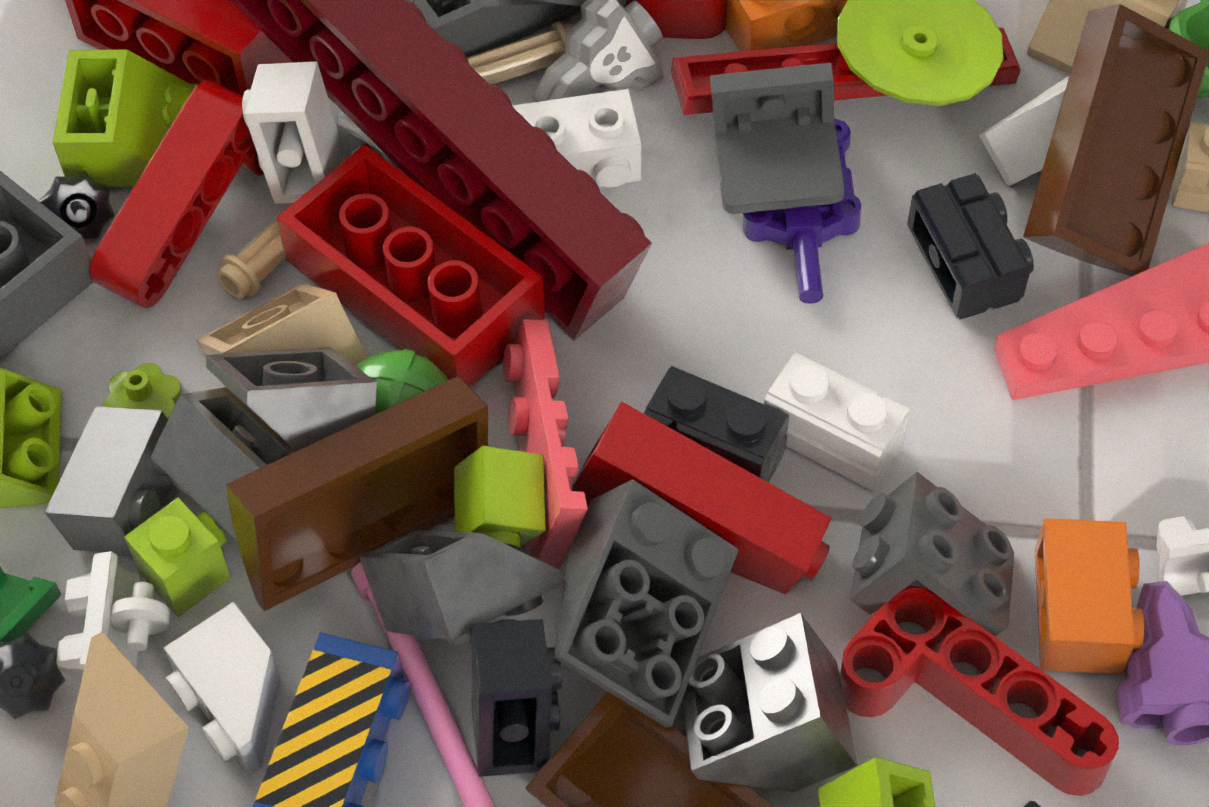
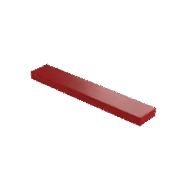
[671,28,1021,115]

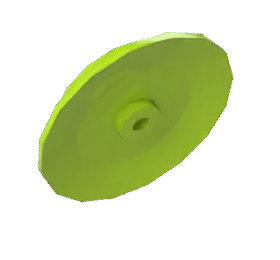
[837,0,1004,106]

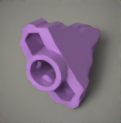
[1115,581,1209,745]

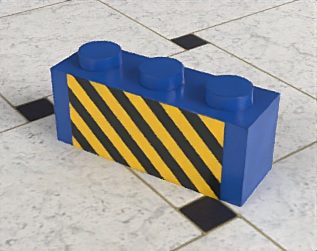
[253,632,410,807]

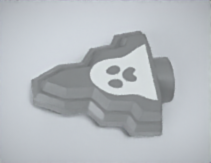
[533,0,664,102]

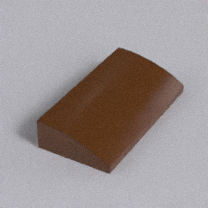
[1023,4,1209,276]
[226,376,488,611]
[525,691,774,807]

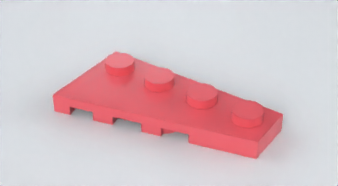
[994,243,1209,400]
[503,319,588,570]

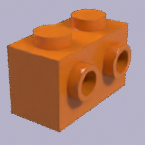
[1034,518,1144,674]

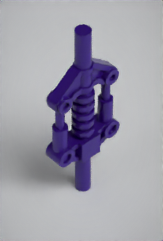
[743,118,861,304]

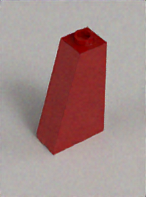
[572,401,832,594]

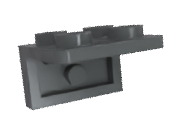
[710,63,844,214]
[850,472,1014,636]

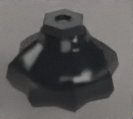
[39,171,115,239]
[0,632,66,720]

